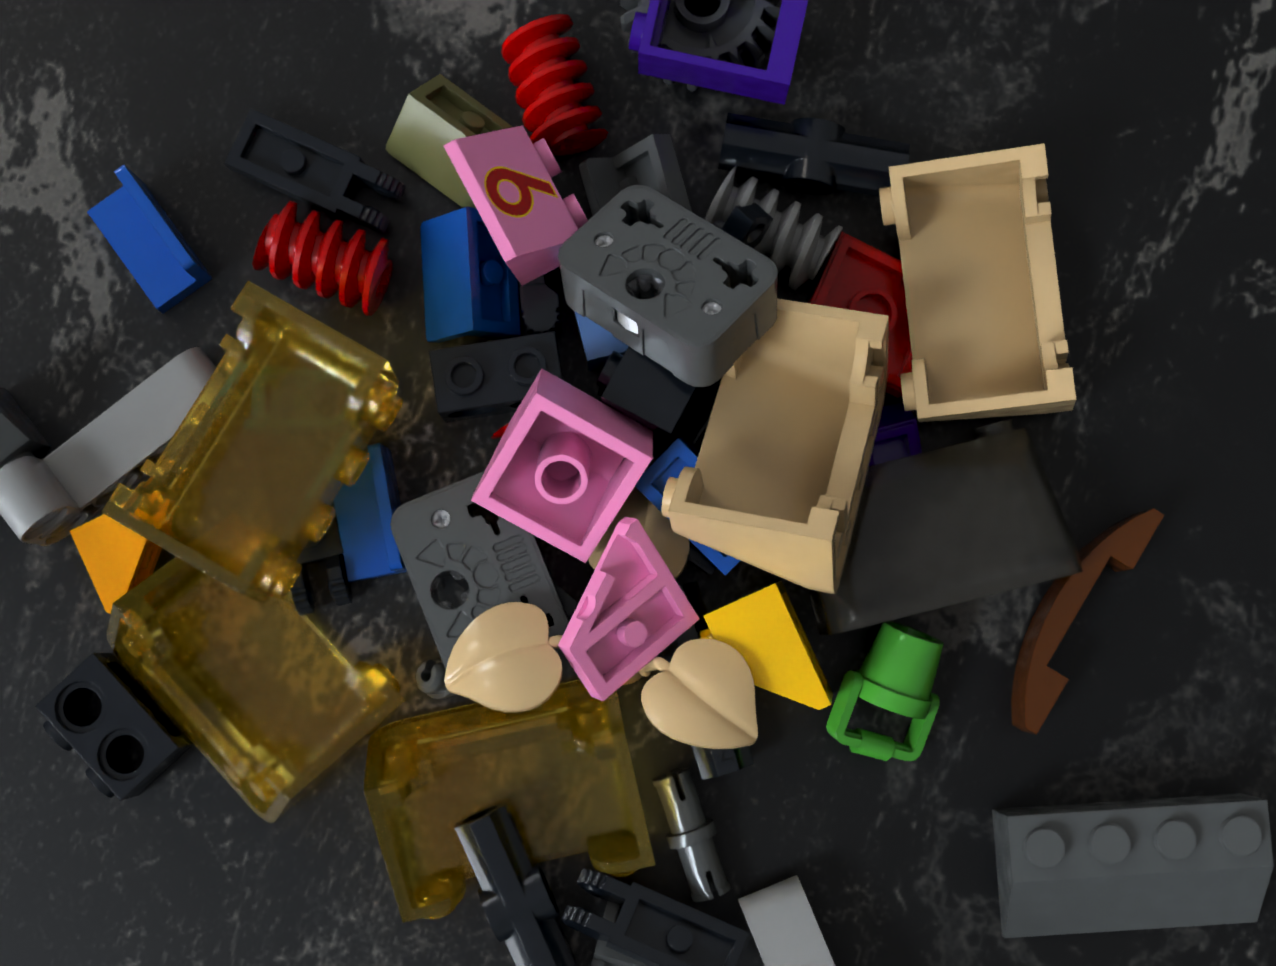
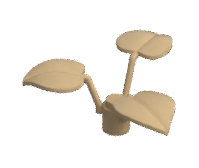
[444,487,758,749]

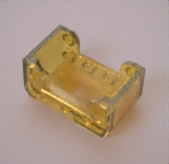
[102,280,403,604]

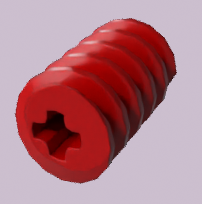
[501,14,608,156]
[252,201,393,316]

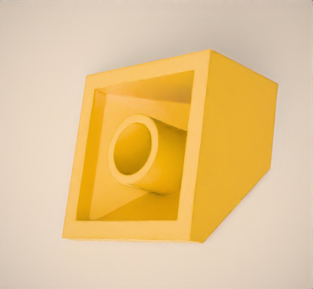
[700,581,833,710]

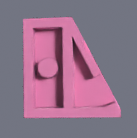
[558,516,700,701]

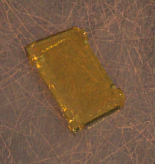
[106,513,405,823]
[363,679,656,923]

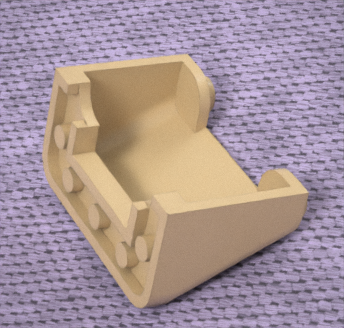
[879,143,1076,422]
[661,298,889,594]

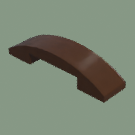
[1011,508,1164,735]

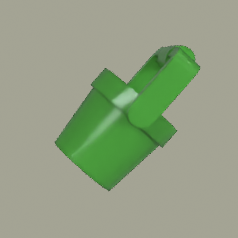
[826,620,944,761]

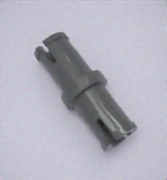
[652,767,731,902]

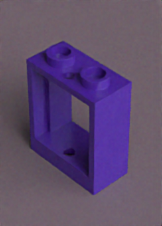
[629,0,808,105]

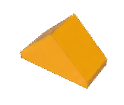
[69,492,180,617]

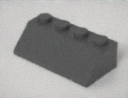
[992,793,1274,938]

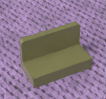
[386,74,512,208]

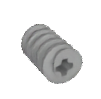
[704,166,843,290]

